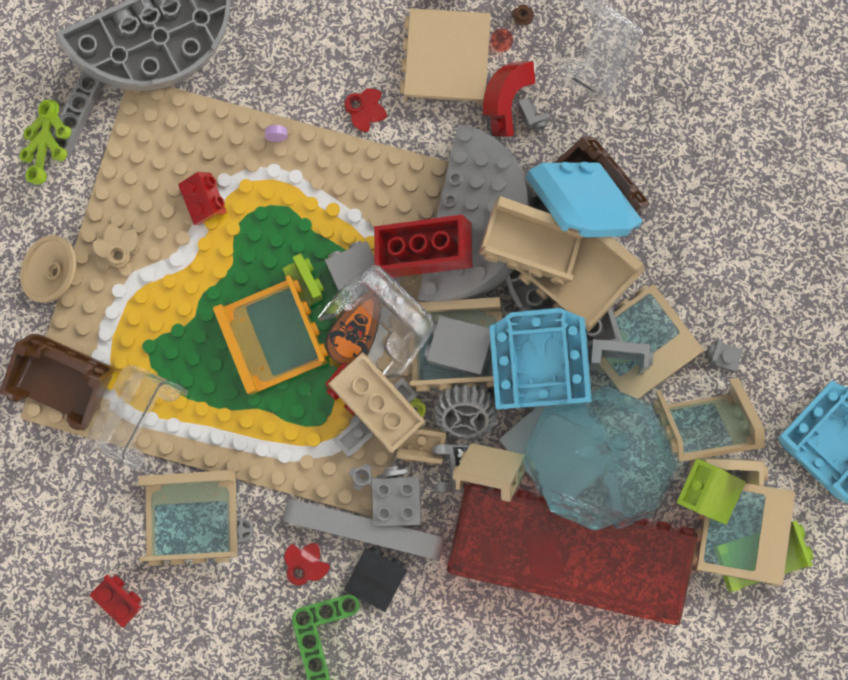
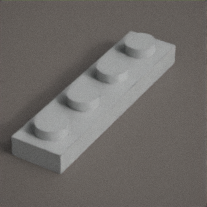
[333,378,418,458]

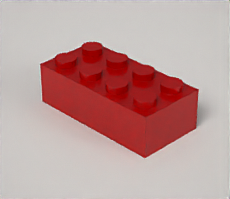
[374,214,473,279]

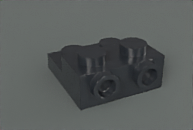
[344,546,407,612]

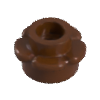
[512,4,534,25]

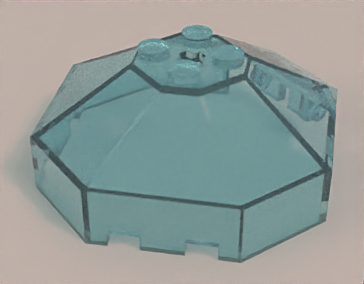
[525,386,677,531]

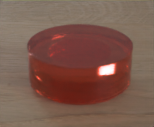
[491,29,513,52]

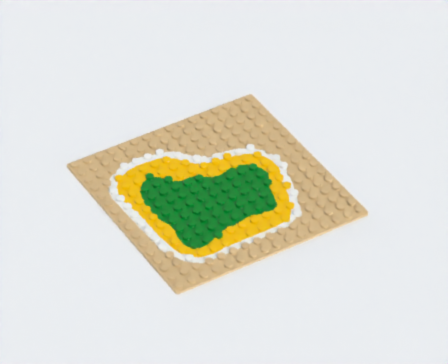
[21,87,449,517]

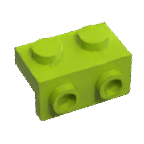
[283,253,324,306]

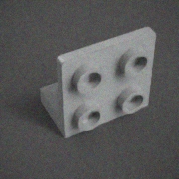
[372,477,422,527]

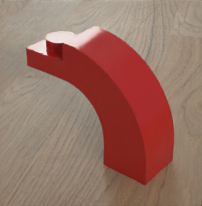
[483,61,536,137]

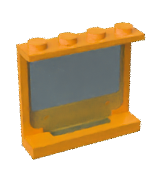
[213,275,329,395]

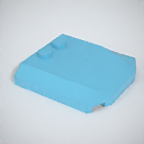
[526,162,643,237]
[489,308,592,409]
[778,380,848,503]

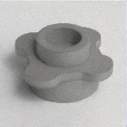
[349,464,375,490]

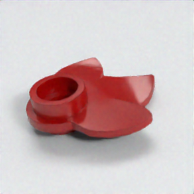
[344,88,387,132]
[284,543,330,586]

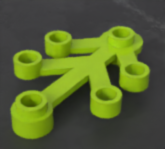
[19,99,71,185]

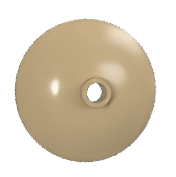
[20,235,76,303]

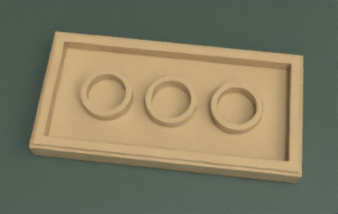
[328,352,426,453]

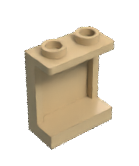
[453,443,525,502]

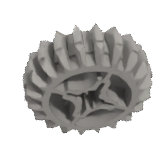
[434,384,498,441]

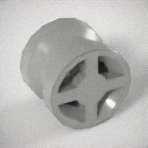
[237,518,254,543]

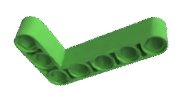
[292,595,360,680]

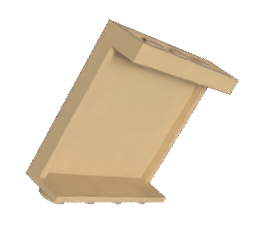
[400,8,491,106]
[518,237,645,332]

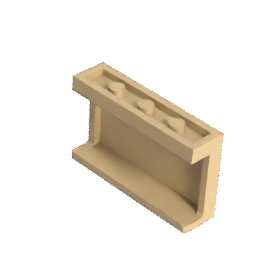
[478,196,584,285]
[690,457,768,486]

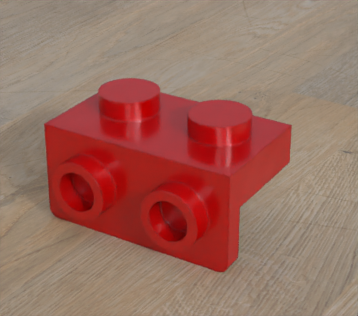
[178,172,227,225]

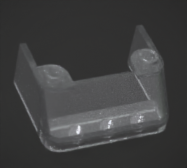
[318,265,435,379]

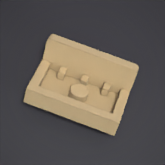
[396,426,446,465]

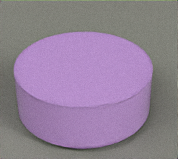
[265,125,288,142]

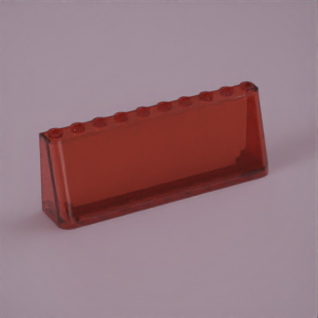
[446,482,698,625]

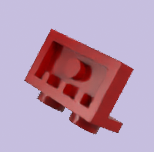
[89,574,143,628]

